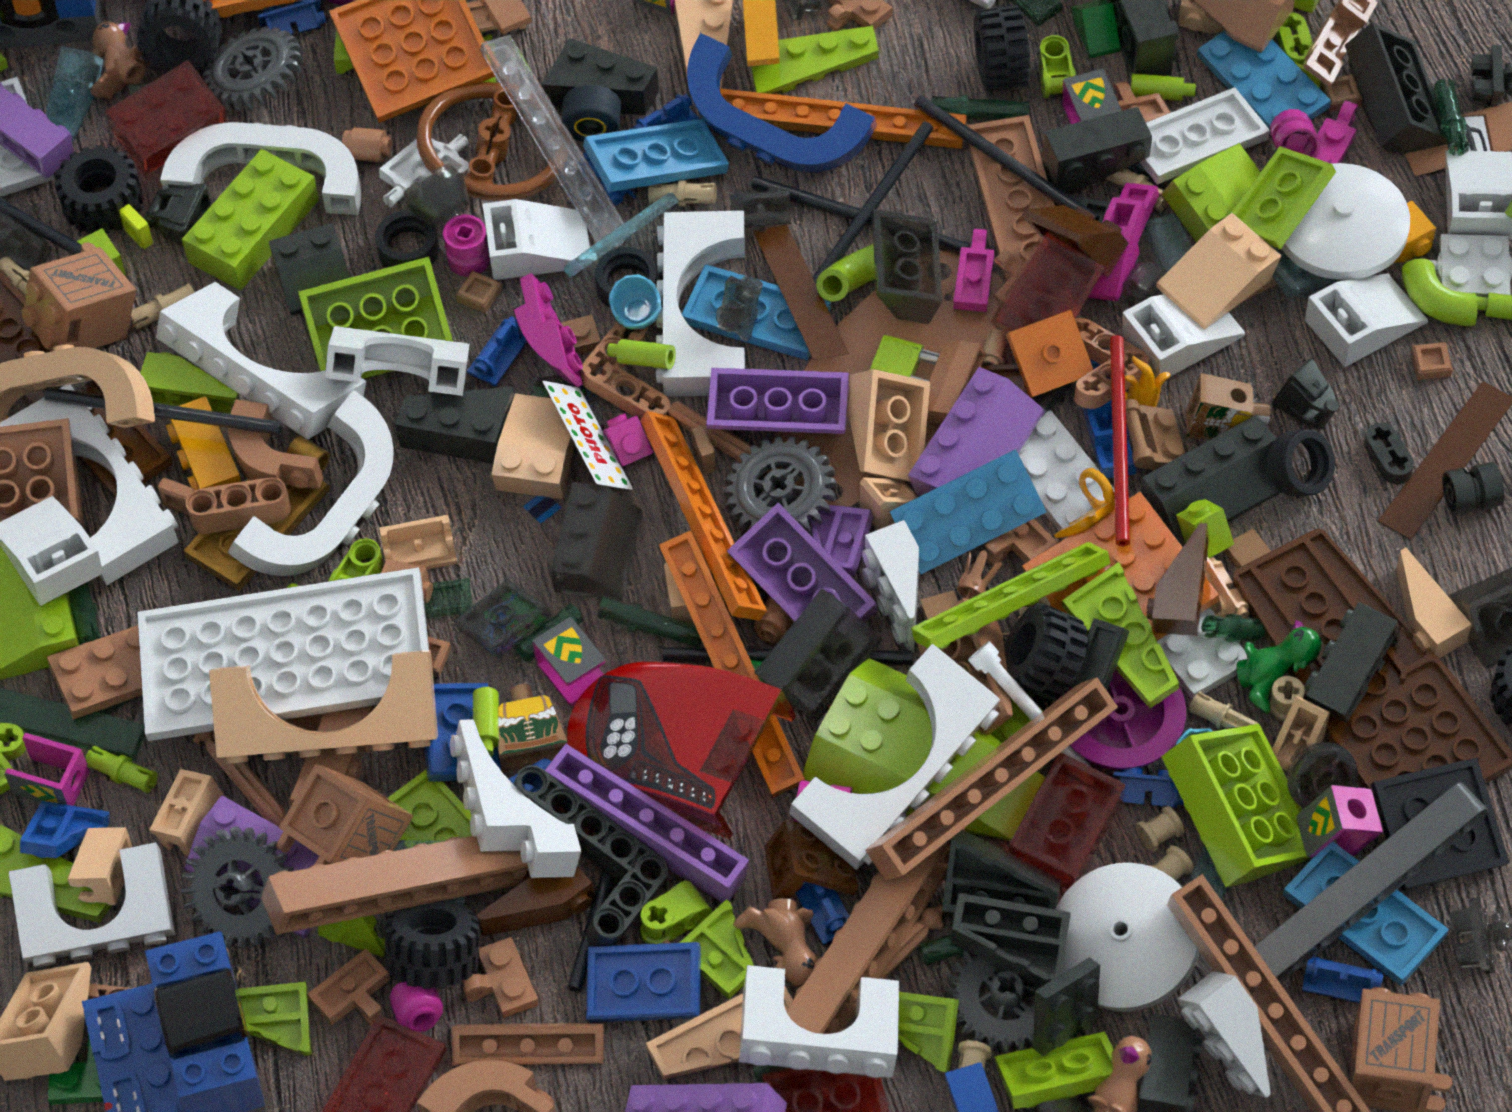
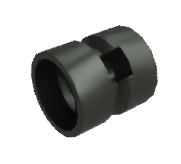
[1442,462,1504,516]

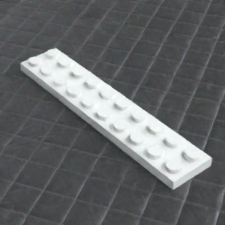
[1018,410,1247,700]

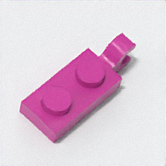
[1316,100,1358,164]
[953,229,994,312]

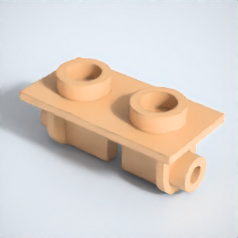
[1205,557,1249,627]

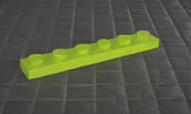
[911,542,1111,650]

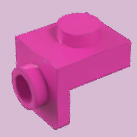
[603,413,654,467]

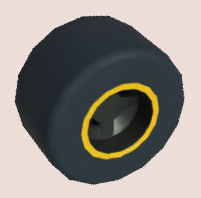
[562,85,621,142]

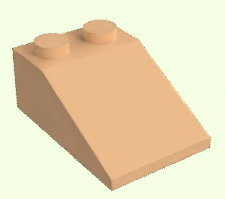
[1156,213,1281,330]
[847,369,930,482]
[491,394,582,499]
[0,962,92,1081]

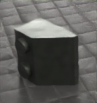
[269,223,350,315]

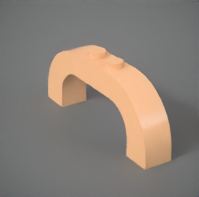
[0,345,155,428]

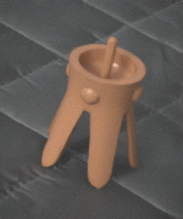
[957,550,1002,599]

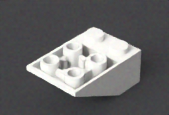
[1445,151,1512,240]
[483,199,593,280]
[1305,273,1428,367]
[1122,294,1245,377]
[0,496,103,606]
[862,520,919,654]
[1178,971,1271,1098]

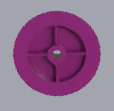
[1056,669,1186,770]

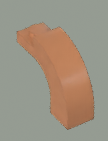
[228,399,323,489]
[417,1060,556,1112]

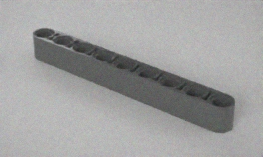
[1254,782,1488,984]

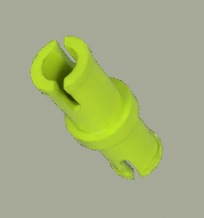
[85,745,158,793]

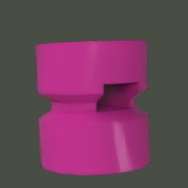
[1270,109,1320,158]
[443,214,490,277]

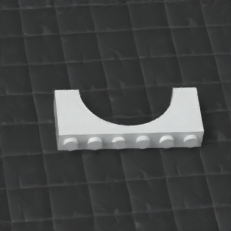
[656,211,745,397]
[156,282,367,440]
[0,385,179,586]
[789,643,1000,870]

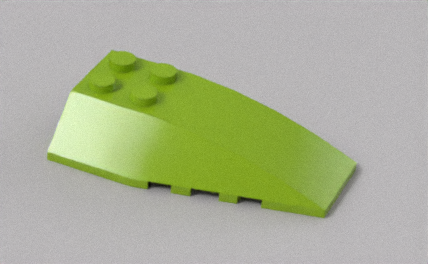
[803,658,1045,842]

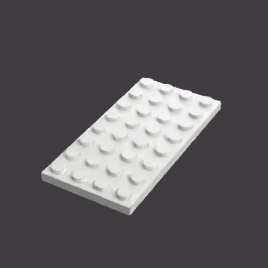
[138,567,429,741]

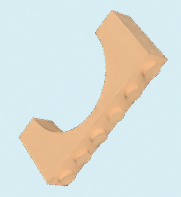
[209,650,438,763]

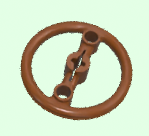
[417,82,569,201]

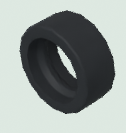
[375,210,440,268]
[595,247,658,309]
[1268,430,1335,496]

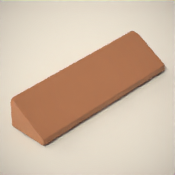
[452,1023,604,1065]

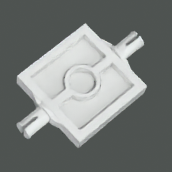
[379,134,469,210]
[1430,234,1512,297]

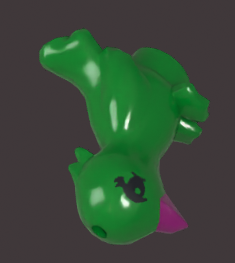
[1237,620,1322,715]

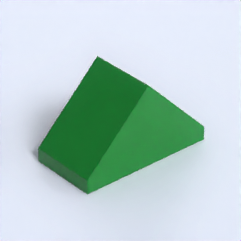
[1070,0,1121,59]

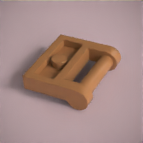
[1126,399,1185,470]

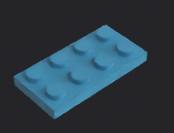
[1197,30,1331,130]
[583,119,729,192]
[682,264,831,361]
[889,449,1047,574]
[1283,841,1449,986]

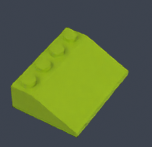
[298,257,453,379]
[0,546,80,680]
[1161,724,1314,887]

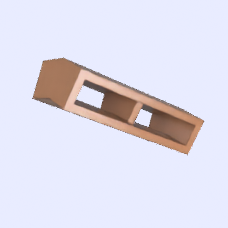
[927,341,986,424]

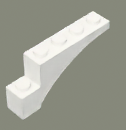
[450,720,581,878]

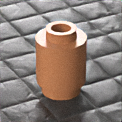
[342,127,392,163]
[754,596,795,644]

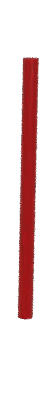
[1110,335,1130,547]

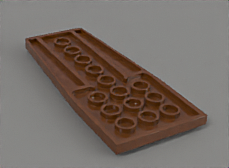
[1233,529,1512,804]

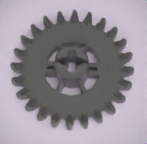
[202,27,304,112]
[723,436,838,533]
[180,826,294,949]
[945,951,1039,1054]

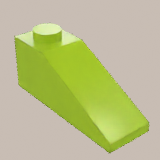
[140,352,239,414]

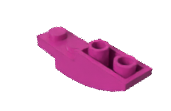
[1085,183,1159,301]
[514,273,583,387]

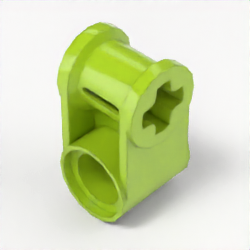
[1039,35,1076,99]
[328,538,384,582]
[640,880,712,944]

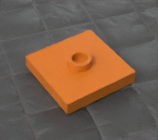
[1006,310,1093,398]

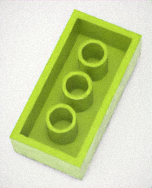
[182,149,319,291]

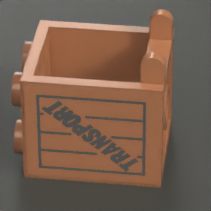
[22,242,136,352]
[276,764,413,865]
[1349,987,1453,1112]

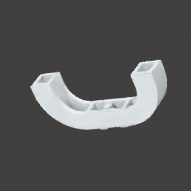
[160,122,362,215]
[227,390,394,576]

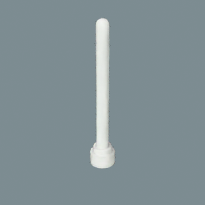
[968,641,1097,783]

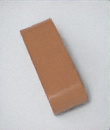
[185,477,291,534]

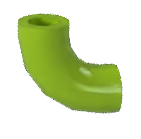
[816,240,895,302]
[1401,258,1477,326]

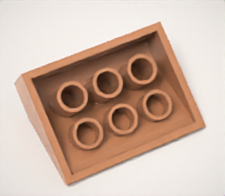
[0,418,85,529]

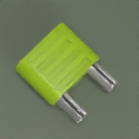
[870,335,940,381]

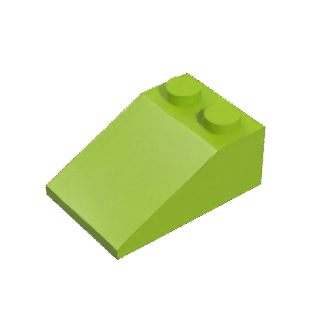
[1162,143,1261,243]

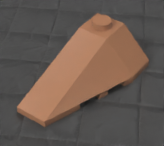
[1188,0,1294,53]
[917,598,1013,735]

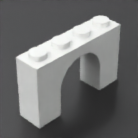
[325,326,470,396]
[9,843,175,968]
[739,965,899,1078]

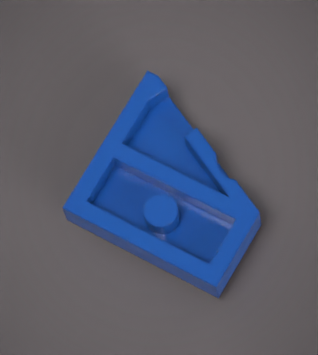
[20,801,110,858]

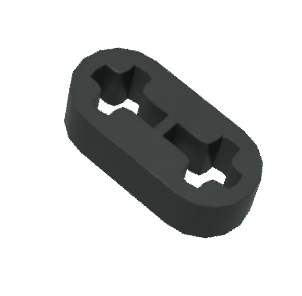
[1364,423,1414,484]

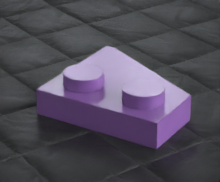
[810,505,874,576]

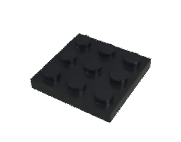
[1370,757,1510,891]

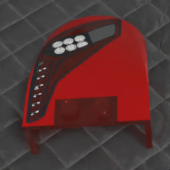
[567,661,796,840]

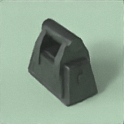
[143,183,212,248]
[1272,358,1339,429]

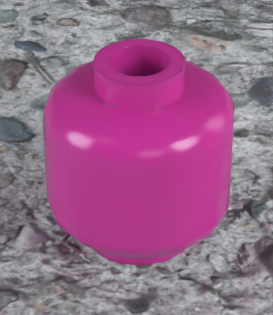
[390,981,443,1032]

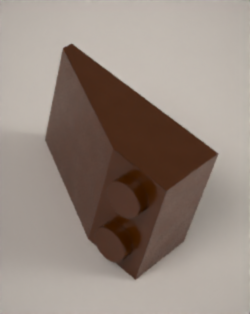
[1022,205,1129,278]

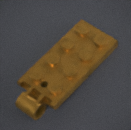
[183,436,330,591]

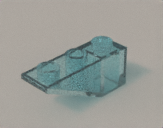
[46,46,104,145]

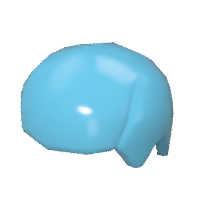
[609,275,662,330]

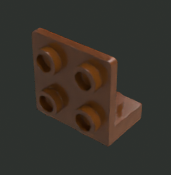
[764,818,858,900]

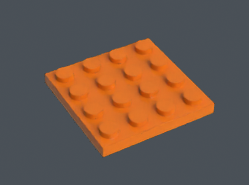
[329,0,498,123]
[1022,492,1220,641]

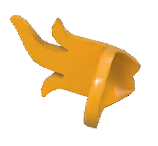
[1125,356,1171,407]
[1054,468,1115,538]

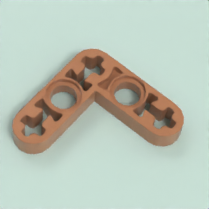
[1074,318,1150,409]
[581,322,670,420]

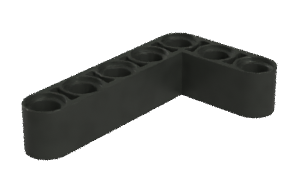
[513,765,668,947]

